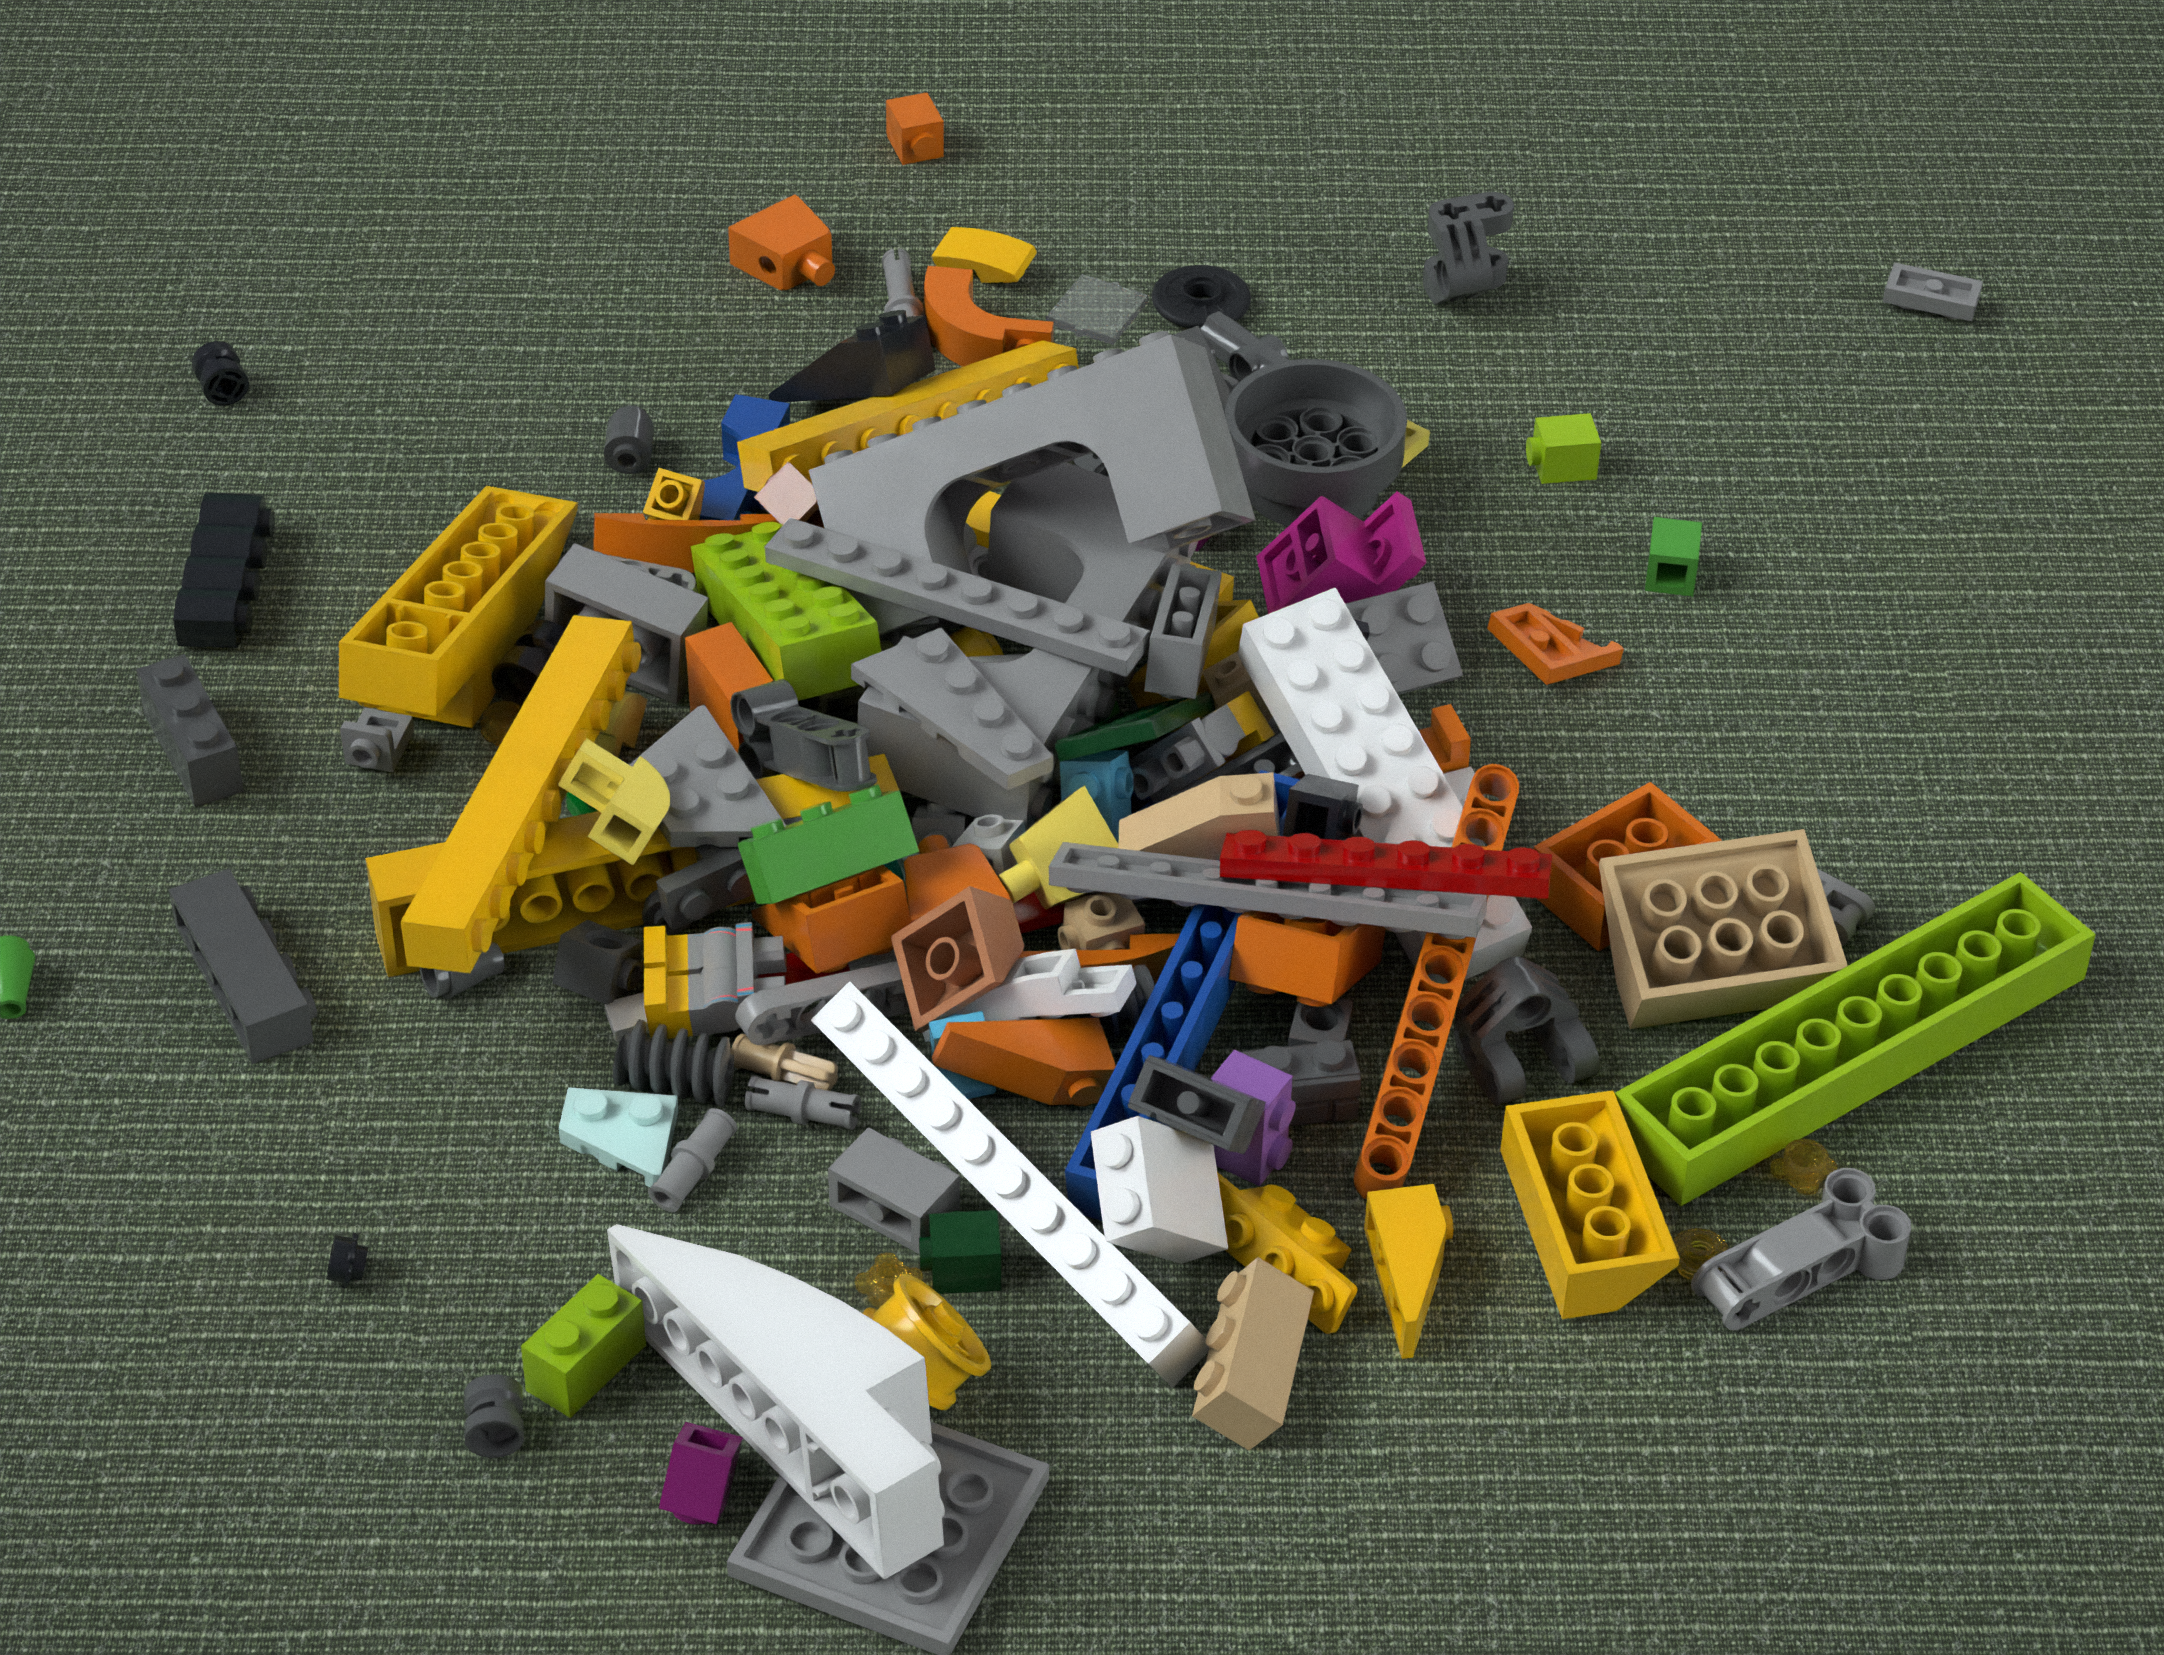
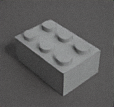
[544,543,709,704]

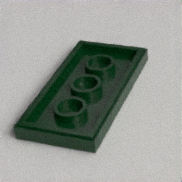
[1055,691,1216,762]

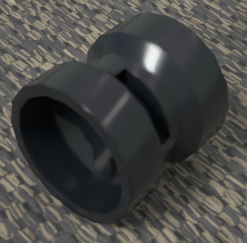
[191,341,249,406]

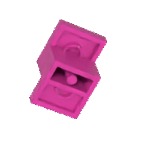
[1256,491,1426,614]

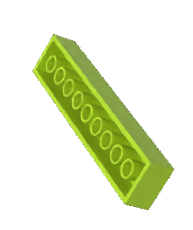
[1615,872,2096,1206]

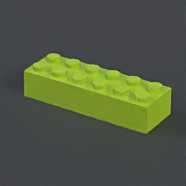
[690,522,881,701]

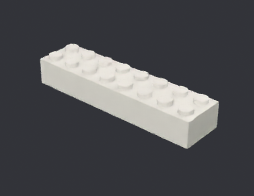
[1238,587,1532,984]

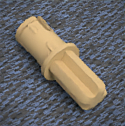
[731,1034,838,1091]

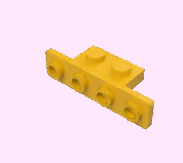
[1217,1172,1357,1334]

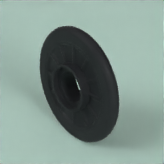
[1152,265,1251,328]

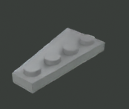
[851,628,1053,790]

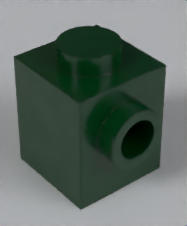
[919,1210,1001,1294]

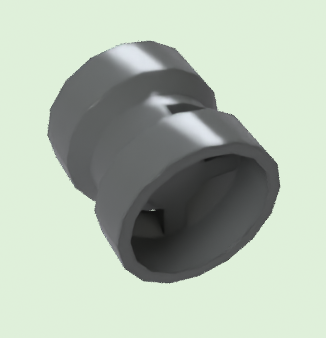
[464,1374,524,1458]

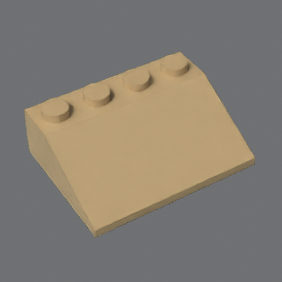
[1599,829,1848,1029]

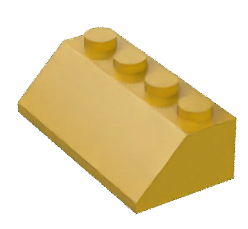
[1500,1090,1680,1319]

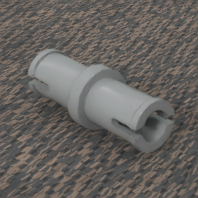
[745,1075,861,1130]
[648,1108,738,1212]

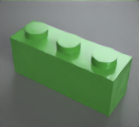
[737,784,919,904]

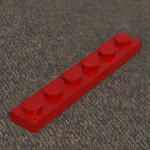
[1220,830,1552,899]

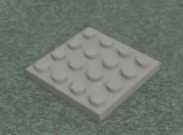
[727,1421,1049,1655]

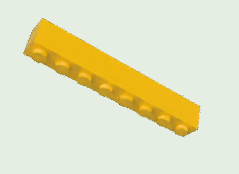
[737,340,1079,492]

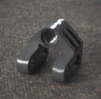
[1422,192,1514,305]
[1454,956,1600,1106]

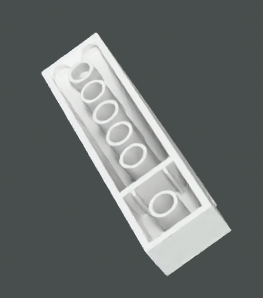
[607,1224,945,1580]

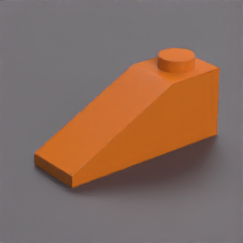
[932,1018,1116,1106]

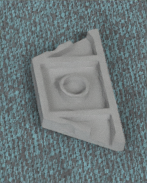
[629,705,786,847]

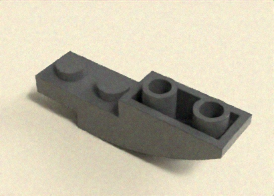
[656,817,802,931]

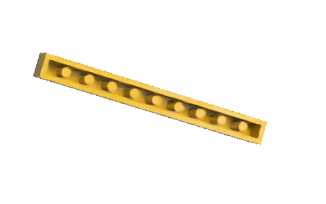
[400,615,641,973]

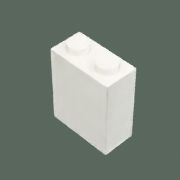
[1090,1116,1228,1264]

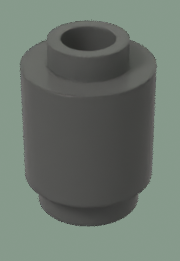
[604,406,654,474]

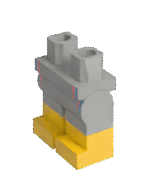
[1129,691,1275,804]
[644,922,787,1039]

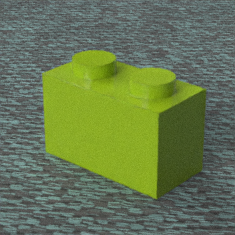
[521,1274,646,1418]

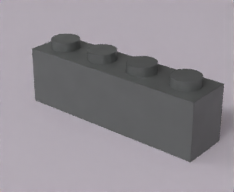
[169,869,317,1064]

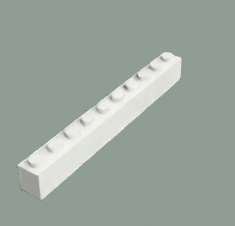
[811,982,1209,1388]

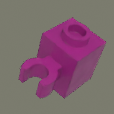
[658,1422,743,1524]

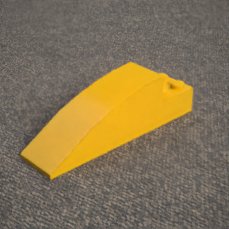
[339,486,578,728]

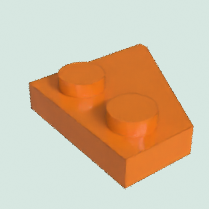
[1487,603,1624,685]

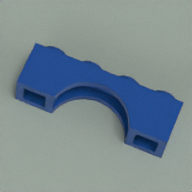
[699,394,792,520]

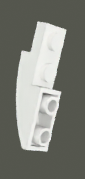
[923,949,1137,1042]

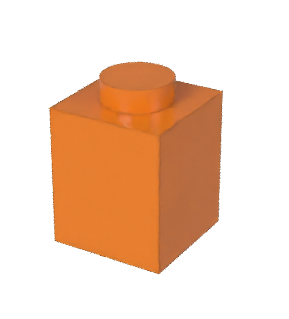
[886,92,944,165]

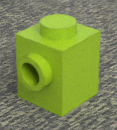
[1526,413,1601,484]

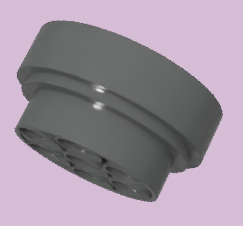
[1225,359,1407,526]

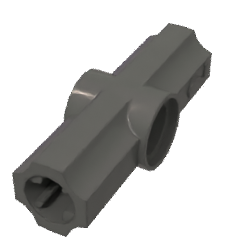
[1200,311,1289,382]

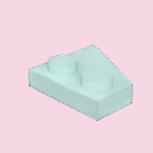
[559,1087,678,1187]

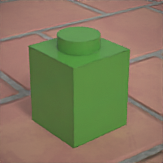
[1645,517,1702,596]

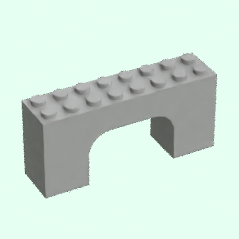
[809,331,1256,646]
[858,462,1198,831]

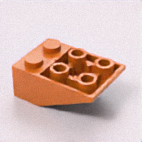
[751,865,911,974]

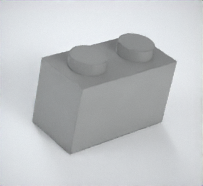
[828,1127,960,1254]

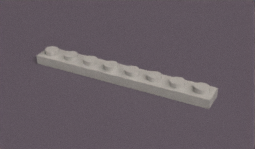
[764,518,1150,677]
[1049,842,1487,939]

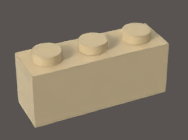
[1192,1257,1314,1450]

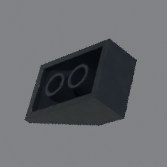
[768,310,936,402]

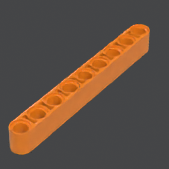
[1353,764,1519,1199]

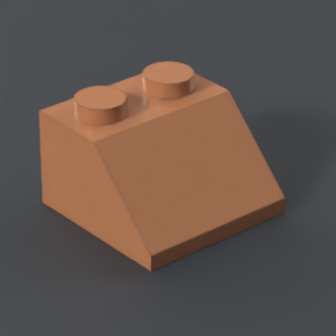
[891,886,1024,1033]

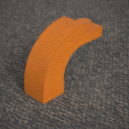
[924,266,1054,367]

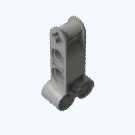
[1691,1168,1912,1330]

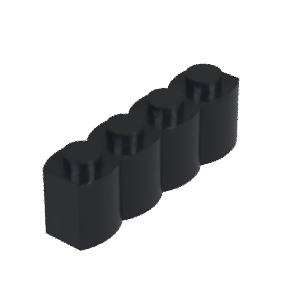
[173,492,275,648]

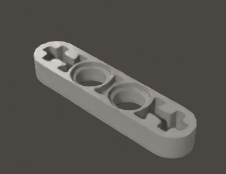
[735,961,910,1045]

